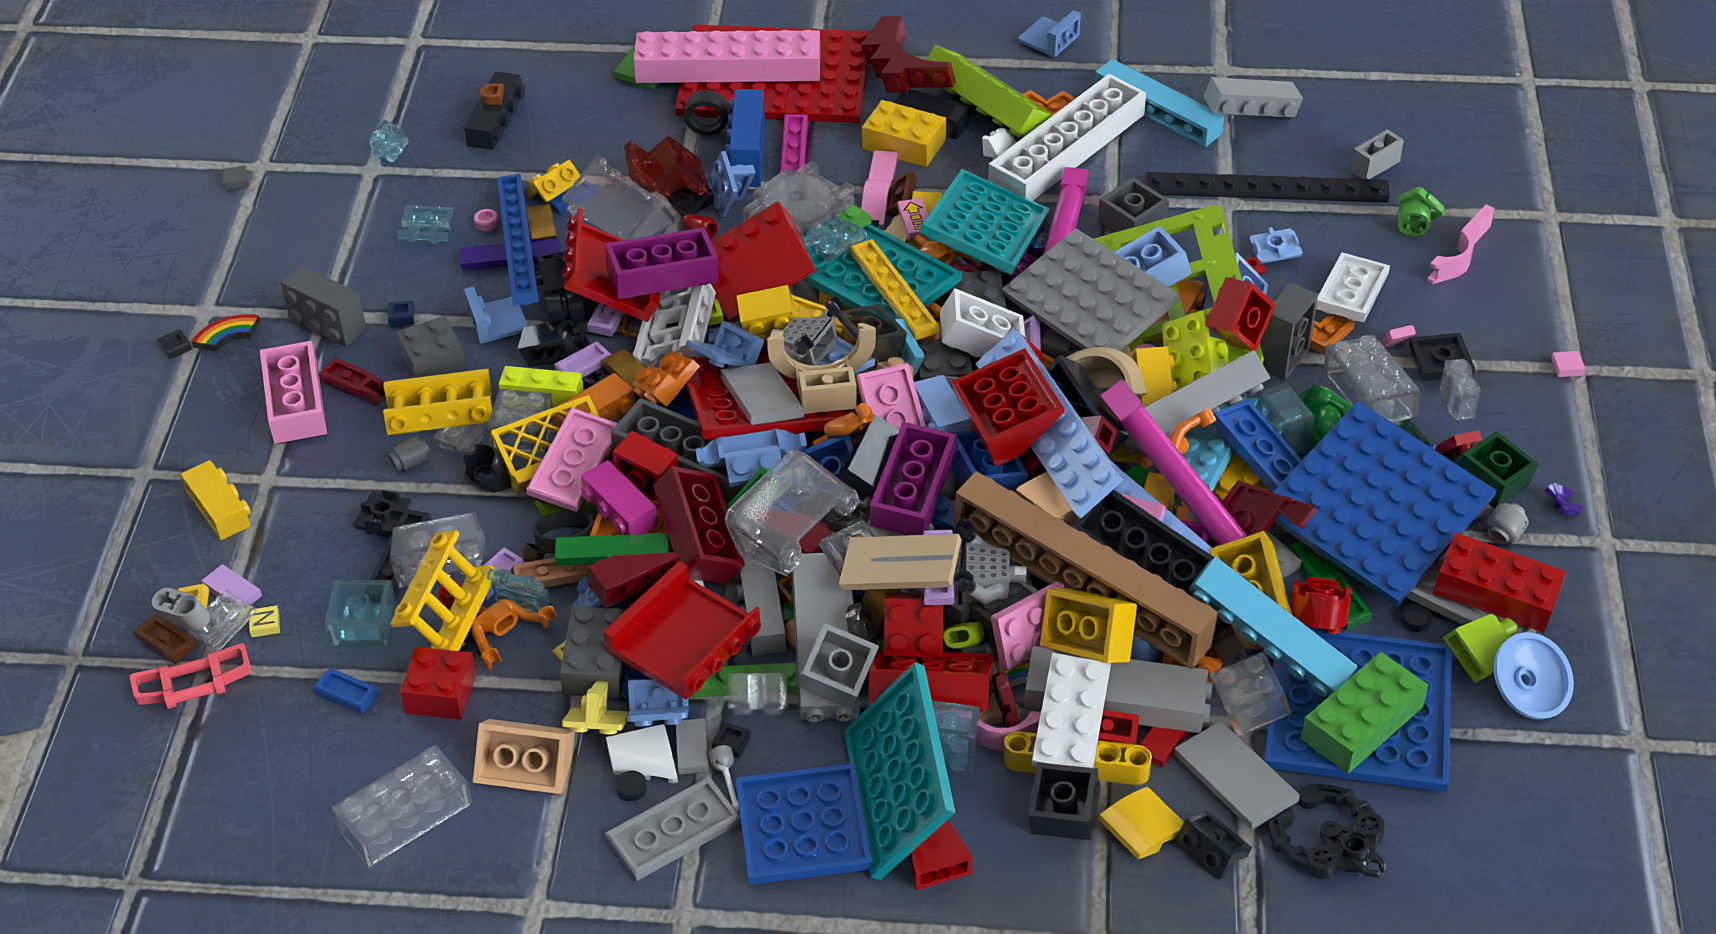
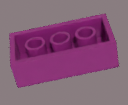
[605,227,718,299]
[870,422,956,536]

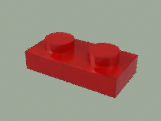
[1436,430,1482,459]

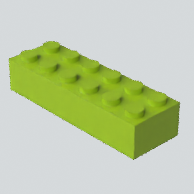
[927,45,1053,138]

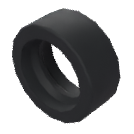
[684,90,729,135]

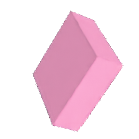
[1381,325,1416,348]
[1551,351,1585,377]

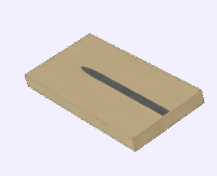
[839,534,961,590]

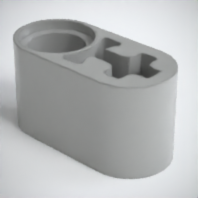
[152,588,210,631]

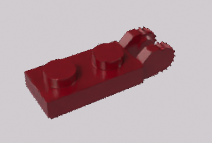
[319,357,385,405]

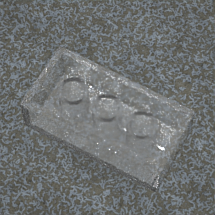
[1324,335,1420,422]
[331,745,472,868]

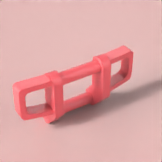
[130,643,252,709]

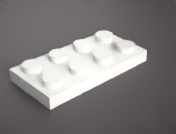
[1316,252,1390,322]
[1032,653,1111,768]

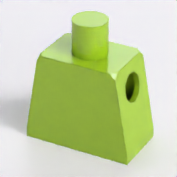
[1442,614,1517,683]

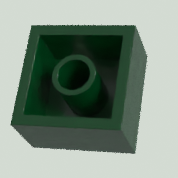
[1458,431,1539,509]

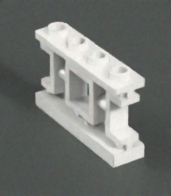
[632,284,716,368]

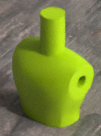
[943,622,984,649]

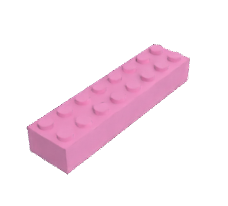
[634,30,820,83]

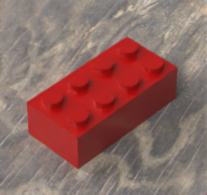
[1433,532,1567,633]

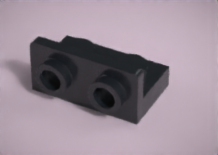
[1175,810,1252,879]

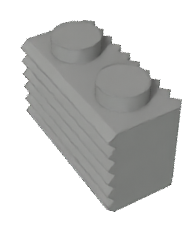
[1351,130,1404,179]

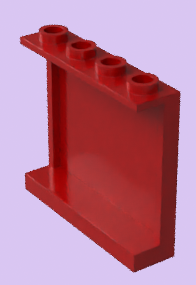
[562,207,660,322]
[603,561,761,700]

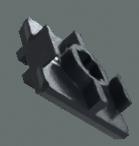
[353,490,412,537]

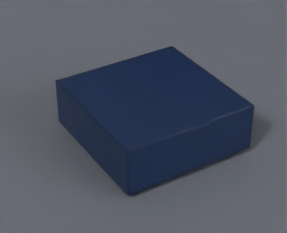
[388,301,415,326]

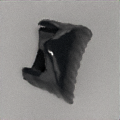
[462,443,512,493]

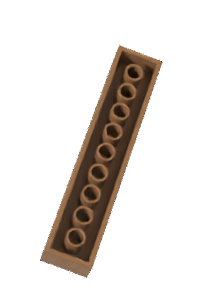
[954,471,1218,669]

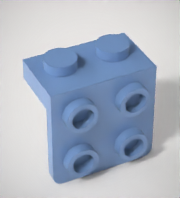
[685,321,764,368]
[627,678,689,726]

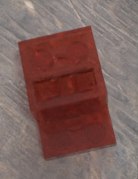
[624,135,708,201]

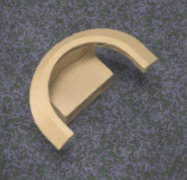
[767,323,876,414]
[1066,347,1146,397]

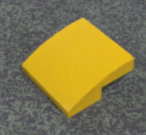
[1098,786,1184,859]

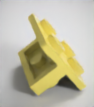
[562,681,628,734]

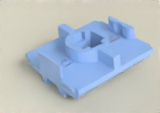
[1249,227,1303,264]

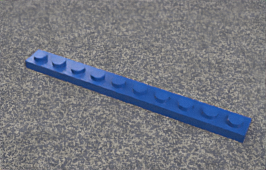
[497,173,539,306]

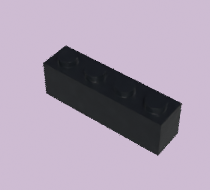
[464,71,526,150]

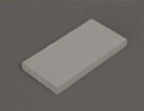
[720,363,804,425]
[1174,721,1299,830]
[605,777,741,881]

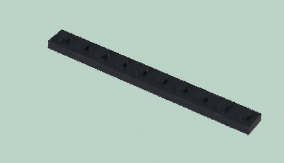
[1145,172,1390,203]

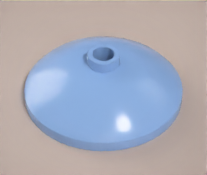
[1494,632,1574,720]

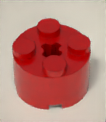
[1290,577,1352,634]

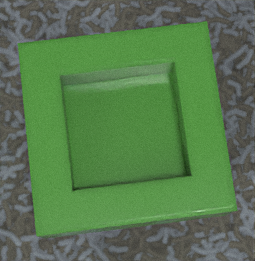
[836,205,871,234]

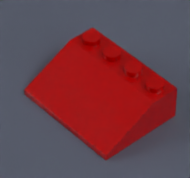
[711,201,817,322]
[951,348,1065,466]
[869,649,994,713]

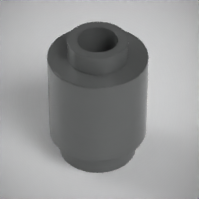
[388,436,430,472]

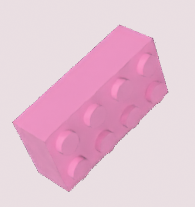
[260,341,327,444]

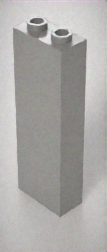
[791,553,860,722]
[1024,646,1213,733]

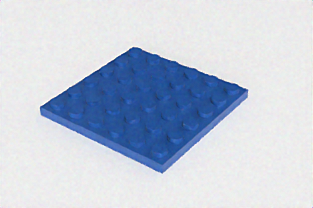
[1273,401,1496,606]
[1264,628,1452,792]

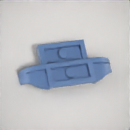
[695,428,807,487]

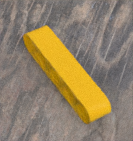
[1003,731,1152,785]

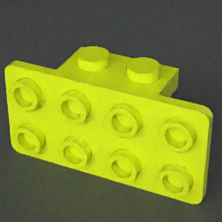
[1162,311,1228,390]

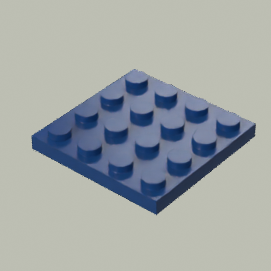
[735,763,872,885]

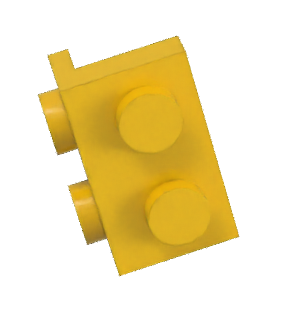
[524,159,582,203]

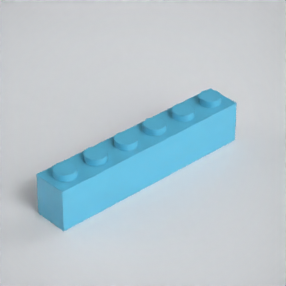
[1094,59,1224,147]
[1189,556,1357,697]

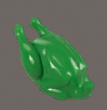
[1294,385,1353,447]

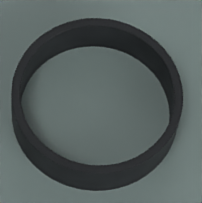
[533,510,594,554]

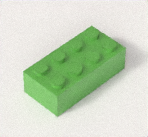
[1301,652,1428,774]

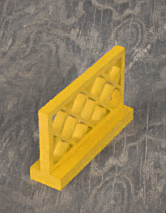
[490,395,613,493]

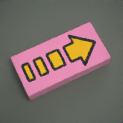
[898,198,928,240]

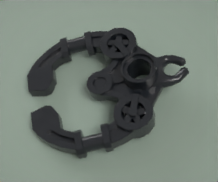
[1268,784,1387,879]

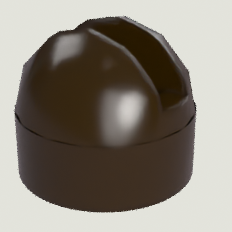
[522,543,546,563]

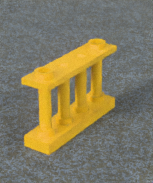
[383,369,494,435]
[390,530,498,651]

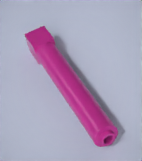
[1044,167,1089,254]
[1100,379,1247,546]

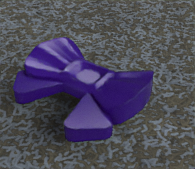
[1545,483,1582,515]

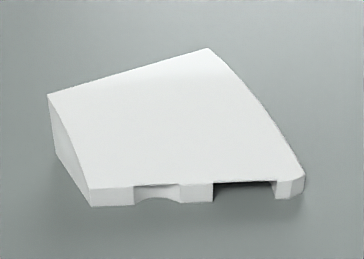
[982,128,1017,160]
[606,724,678,784]

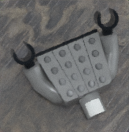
[770,296,844,366]
[954,518,1026,604]

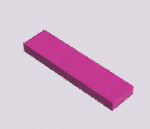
[780,114,808,181]

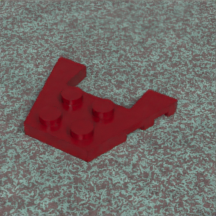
[1209,481,1318,547]

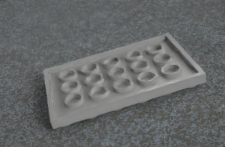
[1002,228,1181,351]

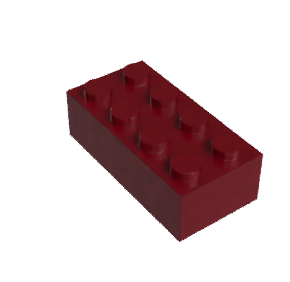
[653,466,745,584]

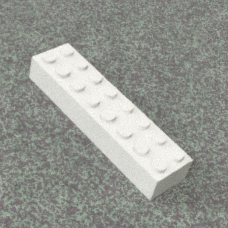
[988,74,1146,201]

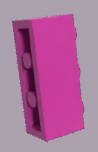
[581,460,658,535]

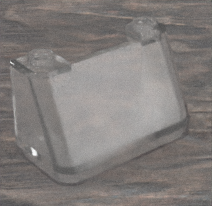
[562,154,679,240]
[725,449,861,576]

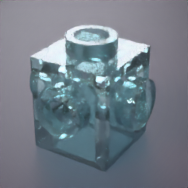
[368,119,409,162]

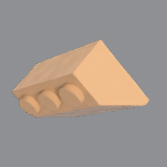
[473,719,575,794]

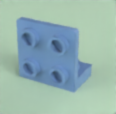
[1018,10,1081,58]
[464,287,528,344]

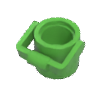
[1397,187,1444,237]

